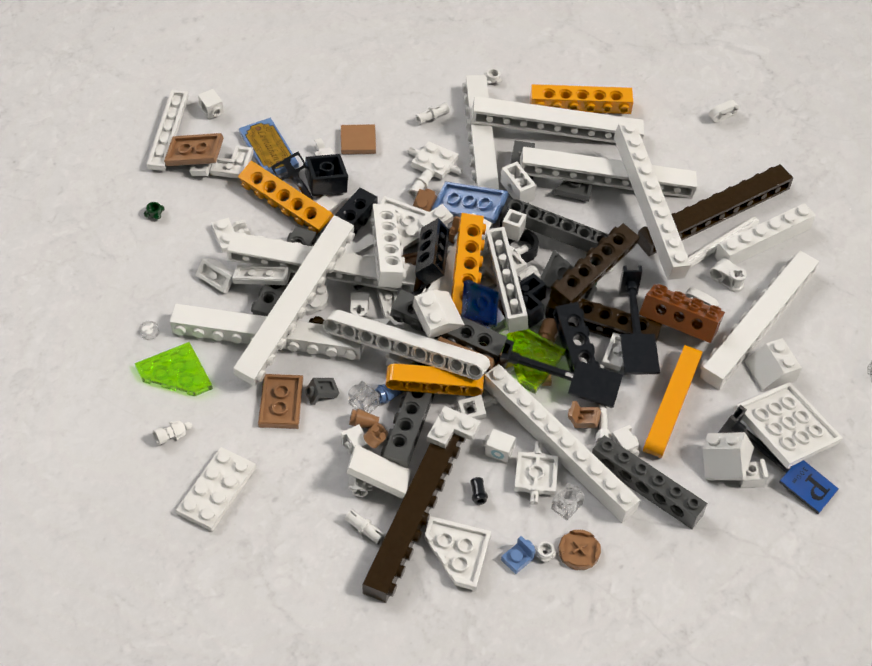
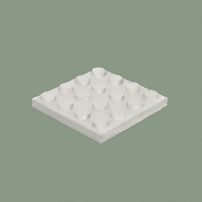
[734,382,843,468]

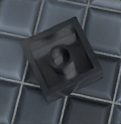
[305,154,348,196]

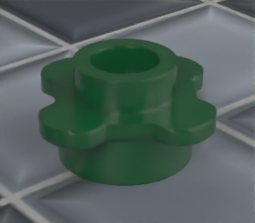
[144,202,165,220]

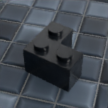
[519,273,546,329]

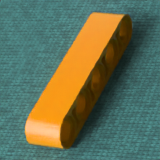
[385,364,484,396]

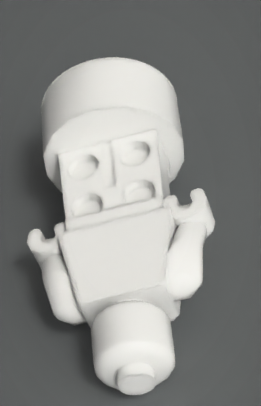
[153,421,192,445]

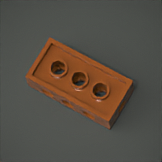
[639,284,725,343]

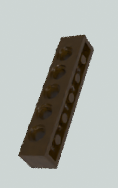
[549,223,640,305]
[545,298,662,343]

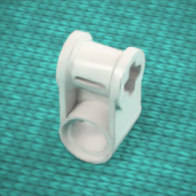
[710,258,747,292]
[350,292,370,319]

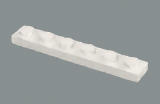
[147,90,189,171]
[361,204,453,257]

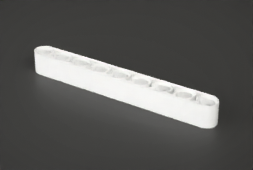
[323,310,490,380]

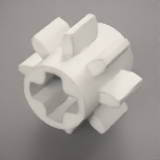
[348,476,373,497]

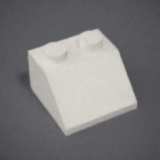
[413,290,464,338]
[744,338,802,392]
[703,432,754,480]

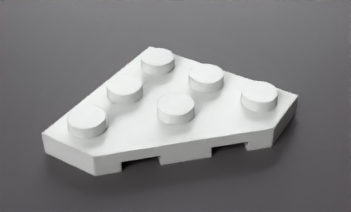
[425,516,491,591]

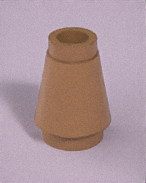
[349,408,379,428]

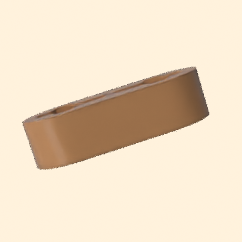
[363,422,388,448]

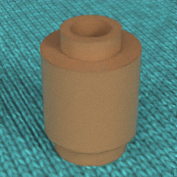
[537,318,558,347]

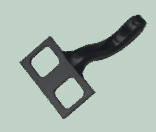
[271,151,313,200]

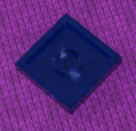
[461,280,499,328]

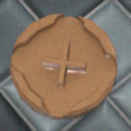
[558,530,601,570]

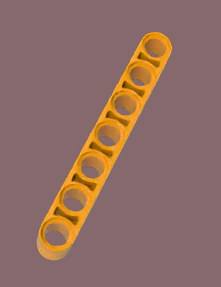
[643,345,703,458]

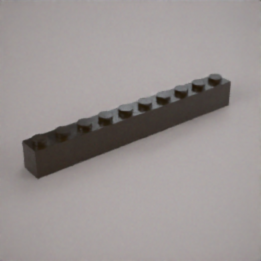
[637,164,793,256]
[362,433,466,603]

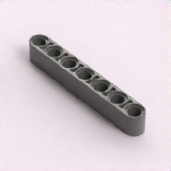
[504,199,609,252]

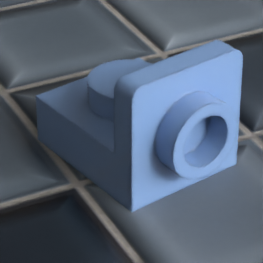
[501,536,536,574]

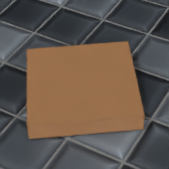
[341,124,376,154]

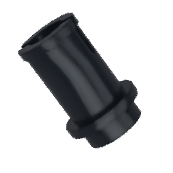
[470,477,488,505]

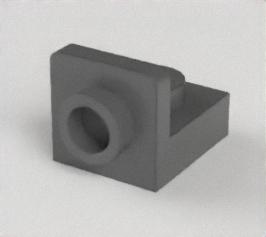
[306,378,339,405]

